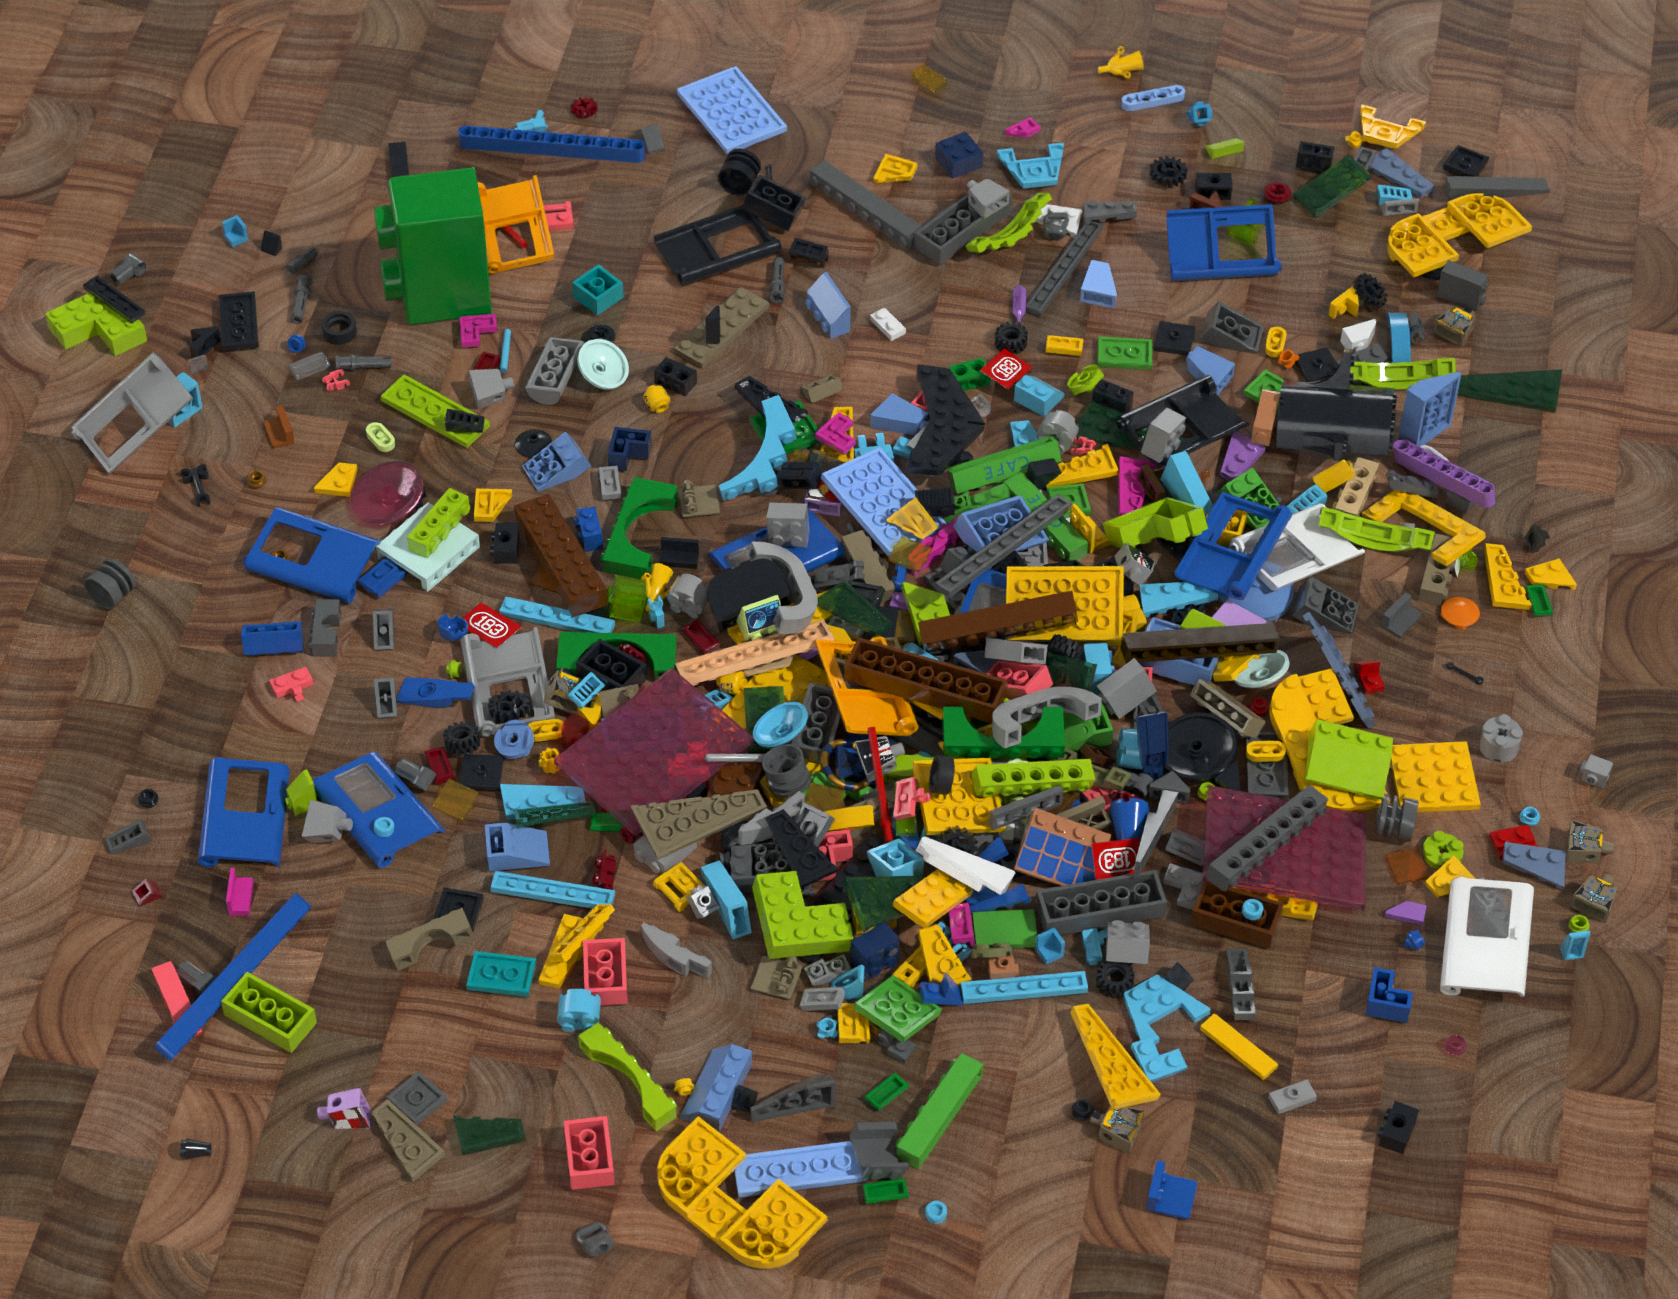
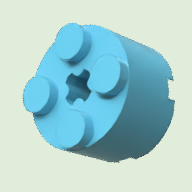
[1116,728,1143,770]
[557,989,601,1032]

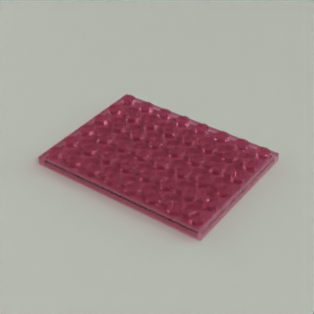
[554,668,754,836]
[1202,786,1366,910]

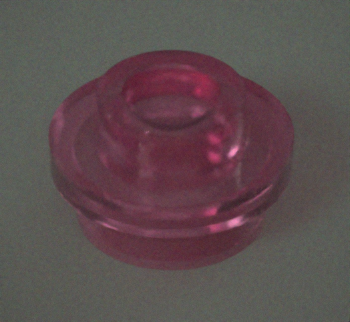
[1445,1035,1467,1055]

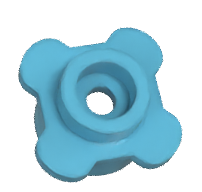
[817,1018,838,1039]

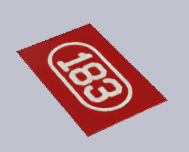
[980,348,1032,389]
[462,602,522,648]
[1092,838,1144,880]

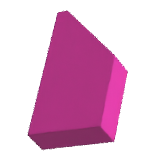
[1005,117,1041,138]

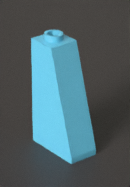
[1160,451,1213,518]
[701,860,752,939]

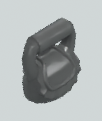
[1043,212,1069,240]
[576,1221,614,1257]

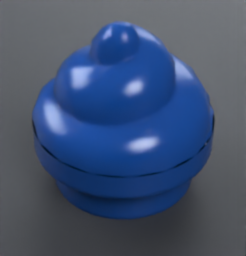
[287,334,306,352]
[1403,929,1426,950]

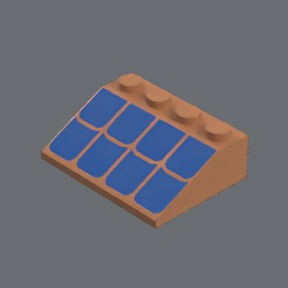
[1013,808,1111,886]

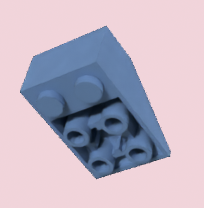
[522,432,591,492]
[485,823,550,872]

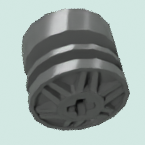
[83,558,136,610]
[762,744,811,798]
[1376,794,1419,841]

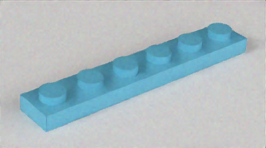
[499,597,615,633]
[490,871,615,909]
[961,971,1088,1004]

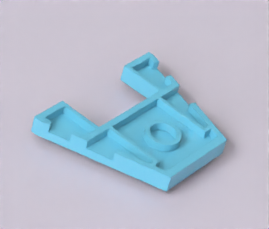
[997,143,1064,189]
[1123,974,1210,1044]

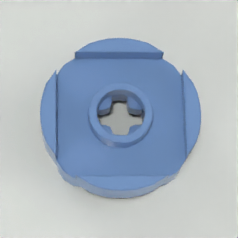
[494,720,534,759]

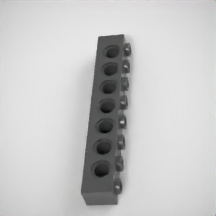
[1205,785,1328,892]

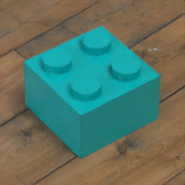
[572,264,624,316]

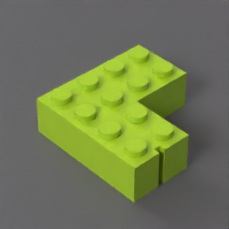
[45,293,147,356]
[1103,497,1208,548]
[752,871,854,959]

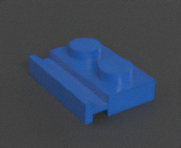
[358,558,406,599]

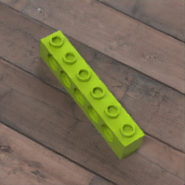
[971,759,1096,797]

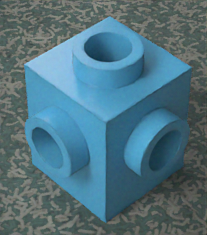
[1187,101,1212,127]

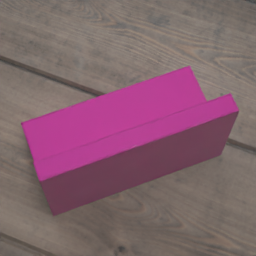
[226,868,254,916]
[949,903,975,949]

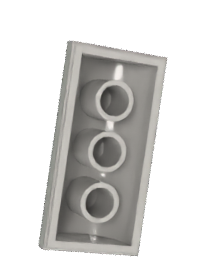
[525,337,584,405]

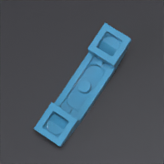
[1387,312,1411,363]

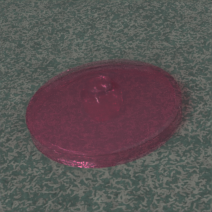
[351,461,424,525]

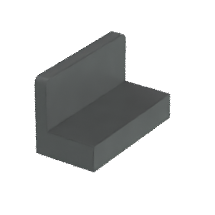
[1381,592,1422,638]
[1165,830,1211,866]

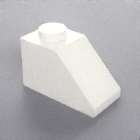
[1340,319,1376,354]

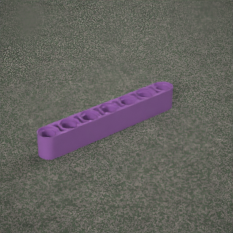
[1393,440,1496,508]

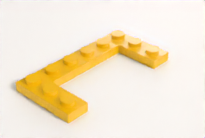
[1362,490,1486,566]

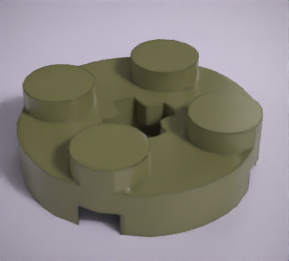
[971,942,1013,958]

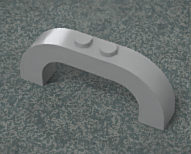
[747,542,818,634]
[992,687,1102,748]

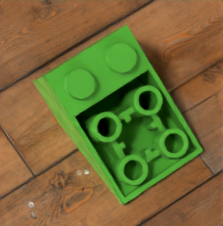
[1217,467,1280,530]
[1063,701,1113,752]

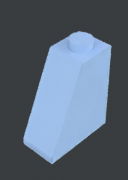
[1080,260,1117,309]

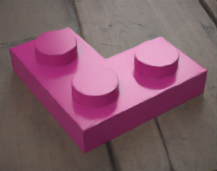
[460,314,497,348]
[815,412,856,455]

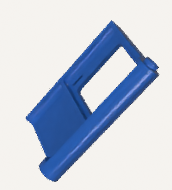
[1166,204,1281,281]
[1174,492,1292,600]
[243,507,381,604]
[198,757,290,867]

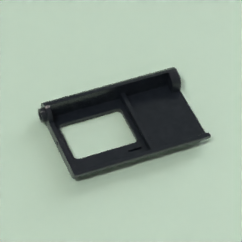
[654,205,782,286]
[1116,375,1249,468]

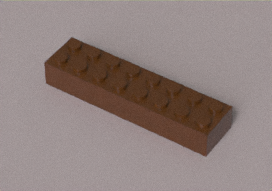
[514,494,609,617]
[918,590,1079,654]
[844,637,1008,723]

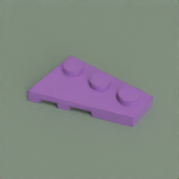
[1220,431,1265,481]

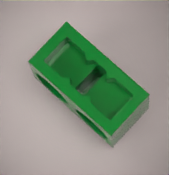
[948,357,990,391]

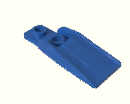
[396,677,475,708]

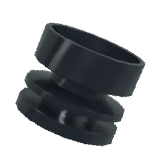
[718,148,761,196]

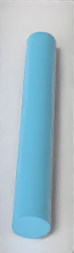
[500,329,511,373]

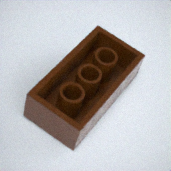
[707,752,765,833]
[1191,879,1284,949]

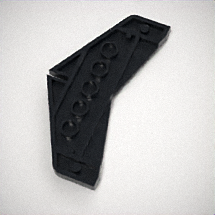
[906,364,985,476]

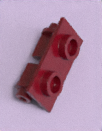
[592,849,616,890]

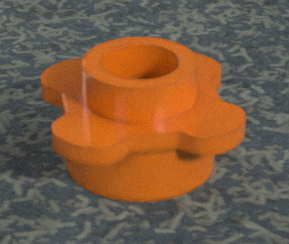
[1278,350,1299,369]

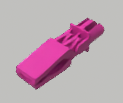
[907,516,960,576]

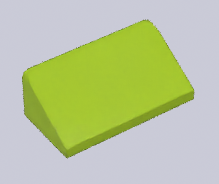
[1205,138,1244,159]
[1180,609,1225,629]

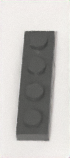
[989,785,1064,830]

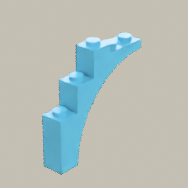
[719,395,797,501]

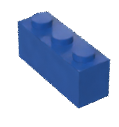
[241,621,304,656]

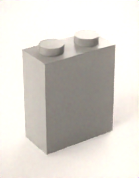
[985,638,1048,664]
[1097,658,1157,719]
[634,835,697,875]

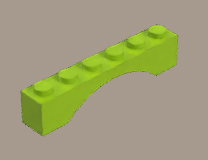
[578,1022,677,1131]

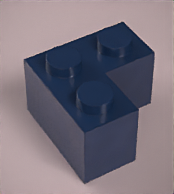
[608,427,652,471]

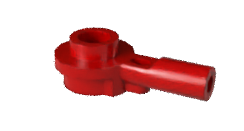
[1244,698,1269,716]

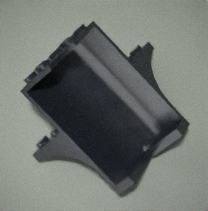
[1276,349,1397,461]

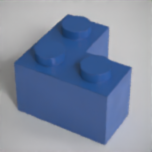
[1366,967,1413,1023]

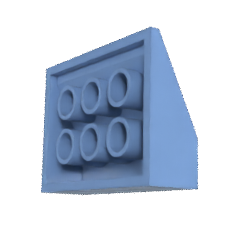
[1398,372,1461,447]
[953,495,1049,552]
[1139,617,1220,686]

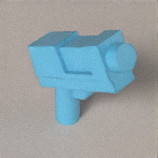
[514,110,548,132]
[1081,928,1107,966]

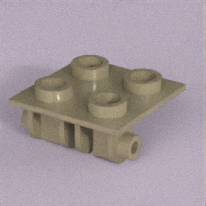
[678,480,720,518]
[599,684,643,719]
[751,955,803,1000]

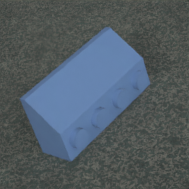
[680,1044,752,1132]

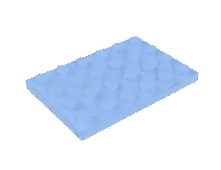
[677,66,787,155]
[821,447,947,557]

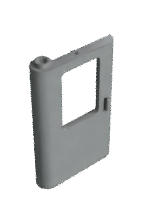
[71,352,193,474]
[461,627,555,737]

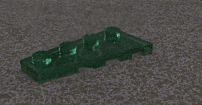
[817,580,892,637]
[513,801,596,828]

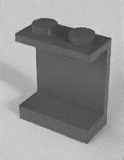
[849,1122,909,1180]

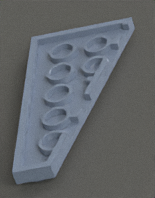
[1303,612,1375,728]

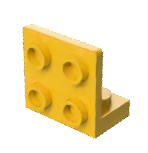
[1070,504,1109,554]

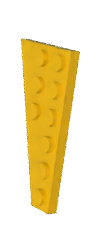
[1070,1004,1161,1110]

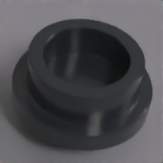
[138,789,159,808]
[1071,1100,1093,1121]

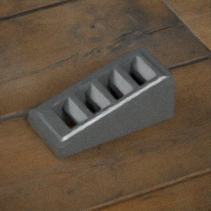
[104,819,152,855]

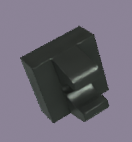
[1524,525,1550,552]

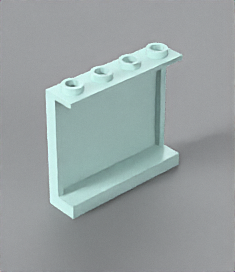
[376,502,480,592]

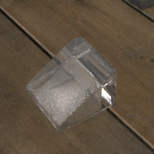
[187,355,208,374]

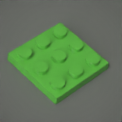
[854,976,942,1043]

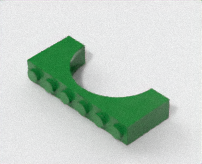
[600,477,678,580]
[556,632,677,683]
[942,707,1065,759]

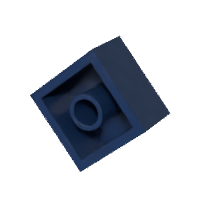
[935,131,983,179]
[850,922,900,981]

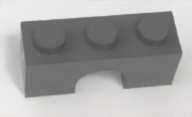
[308,599,341,657]

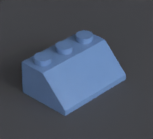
[805,272,851,338]

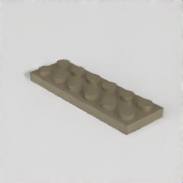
[674,287,769,369]

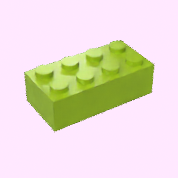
[221,972,317,1053]

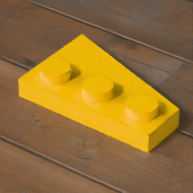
[917,924,972,984]

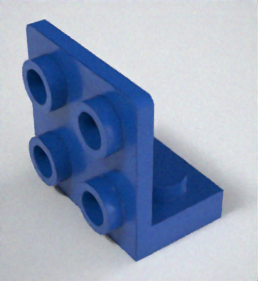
[1146,1160,1197,1220]

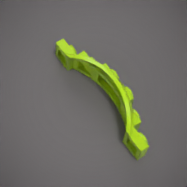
[965,193,1052,253]
[1350,358,1456,390]
[1318,507,1435,552]

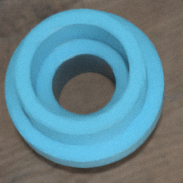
[1519,807,1540,826]

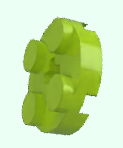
[1067,364,1104,395]
[1422,831,1464,869]

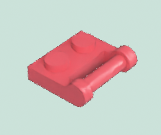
[543,201,574,231]

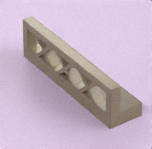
[1056,796,1112,830]

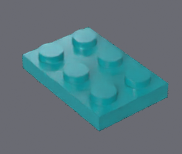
[466,951,537,997]

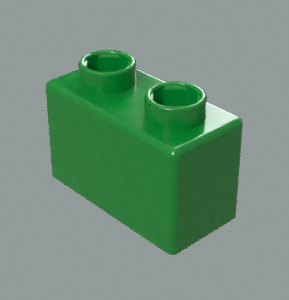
[374,167,492,325]

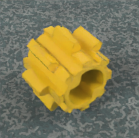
[538,748,563,774]

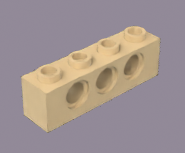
[1332,457,1379,517]

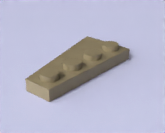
[371,1099,445,1182]

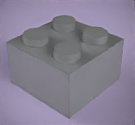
[1141,408,1186,463]
[766,503,810,547]
[1106,920,1150,964]

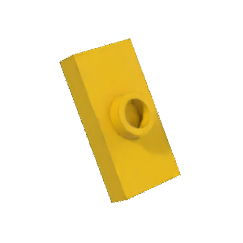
[1045,335,1083,356]

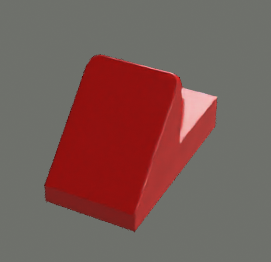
[1353,659,1385,694]

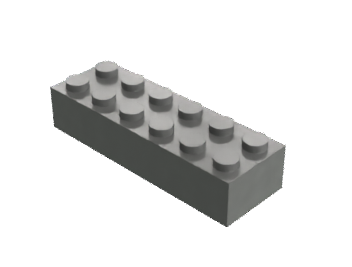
[914,193,1012,265]
[1036,870,1167,935]

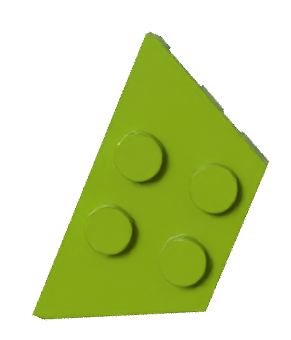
[901,582,950,645]

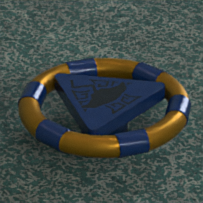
[820,739,871,791]

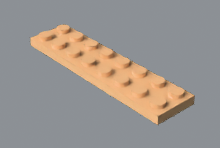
[675,619,834,687]

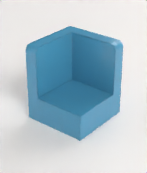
[222,215,248,247]
[1035,928,1065,965]

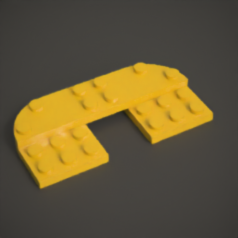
[1387,193,1532,277]
[1269,668,1390,816]
[657,1117,828,1269]

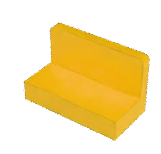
[1313,460,1356,493]

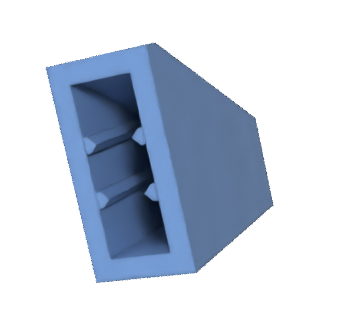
[1186,346,1235,395]
[870,393,928,436]

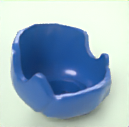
[437,614,469,641]

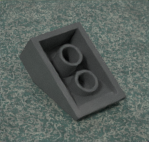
[1201,301,1264,354]

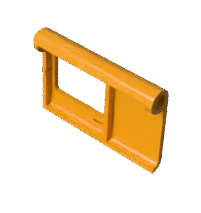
[477,175,554,274]
[815,636,918,736]

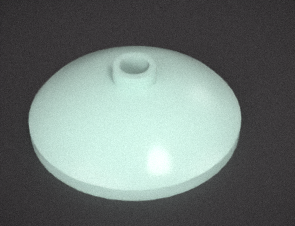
[577,339,629,390]
[1234,650,1290,688]

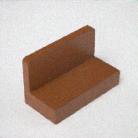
[264,405,295,449]

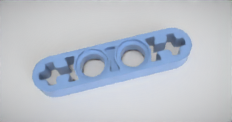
[1121,85,1185,111]

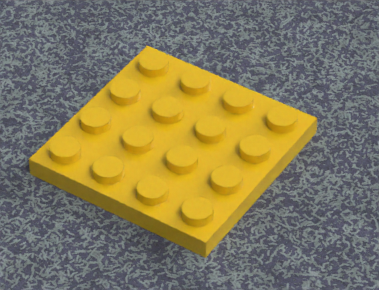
[1390,741,1481,812]
[912,758,1006,835]

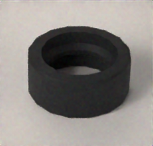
[321,311,357,345]
[929,755,955,795]

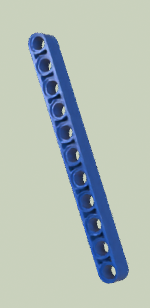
[458,126,645,163]
[154,893,312,1061]

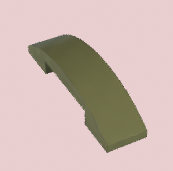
[1050,748,1131,790]

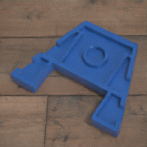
[963,837,1031,914]

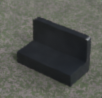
[659,537,699,569]

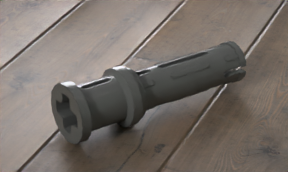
[769,257,786,304]
[291,274,313,324]
[336,354,391,371]

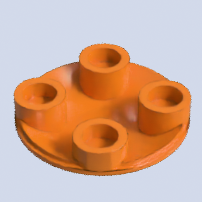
[1440,597,1480,630]

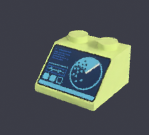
[737,595,781,641]

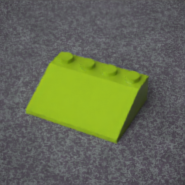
[1305,719,1393,800]

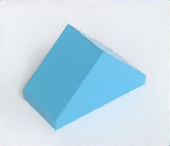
[831,964,864,1000]

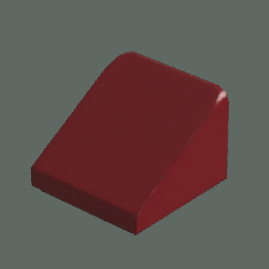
[132,878,162,906]

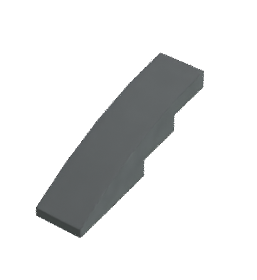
[1226,948,1256,1020]

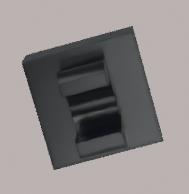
[731,1085,758,1114]

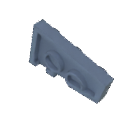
[1503,842,1566,890]

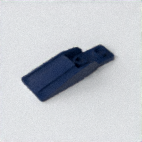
[1136,712,1169,781]

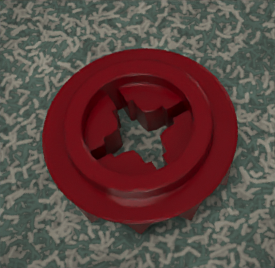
[570,97,598,118]
[1264,182,1292,205]
[618,644,646,663]
[1111,790,1140,802]

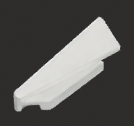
[915,837,1015,895]

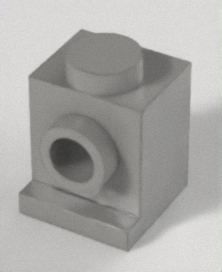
[686,885,721,919]

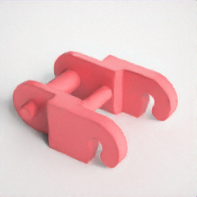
[322,369,350,391]
[1070,436,1096,456]

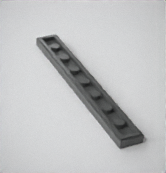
[1026,221,1103,317]

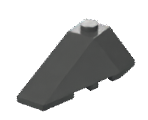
[750,1074,835,1122]

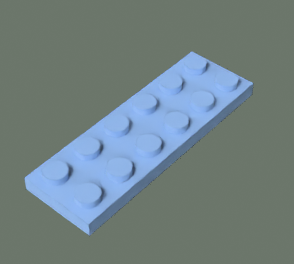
[734,1141,868,1198]

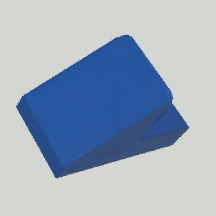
[919,973,963,1006]

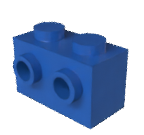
[574,506,603,552]

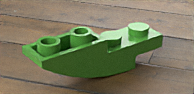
[942,483,1010,523]

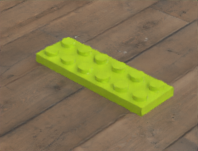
[381,375,490,448]

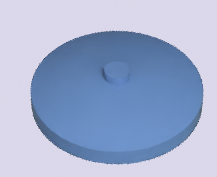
[1218,562,1294,622]

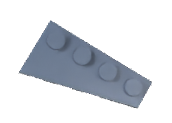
[1369,148,1434,198]

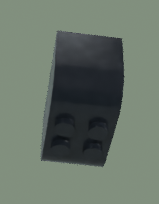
[707,558,791,633]

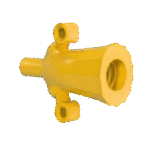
[1098,47,1144,79]
[641,563,674,611]

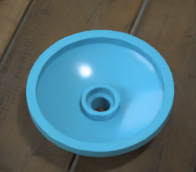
[753,702,808,747]

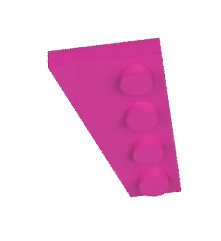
[1118,456,1155,517]

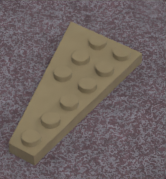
[630,790,767,860]

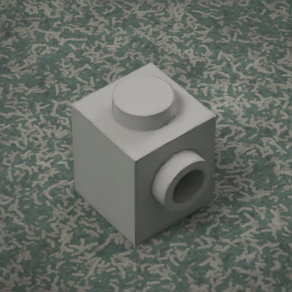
[1580,755,1613,789]

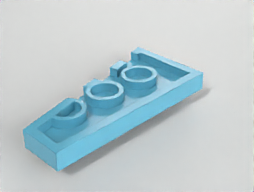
[500,784,586,820]

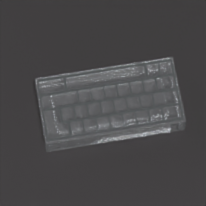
[289,352,330,380]

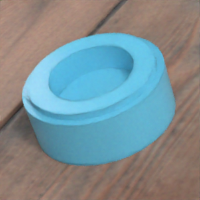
[374,817,394,837]
[1242,899,1263,920]
[925,1201,947,1224]

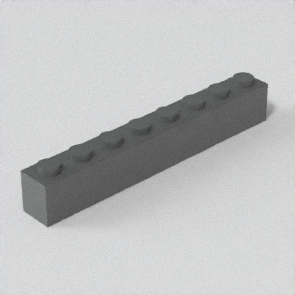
[810,160,922,252]

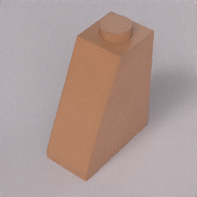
[1251,389,1280,446]

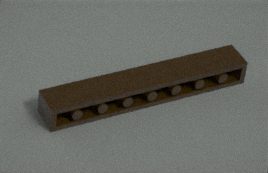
[1120,623,1280,663]

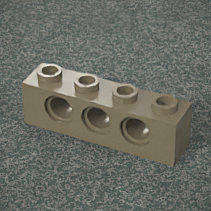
[1418,533,1456,606]

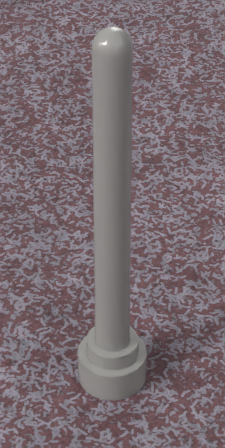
[705,754,766,762]

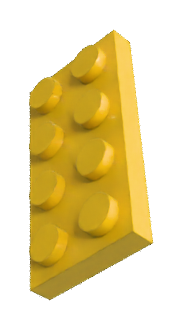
[892,869,974,928]

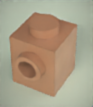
[988,955,1019,980]

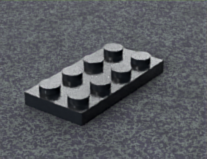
[219,291,259,351]

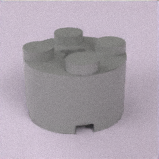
[1036,410,1079,455]
[667,574,708,618]
[1480,714,1523,762]

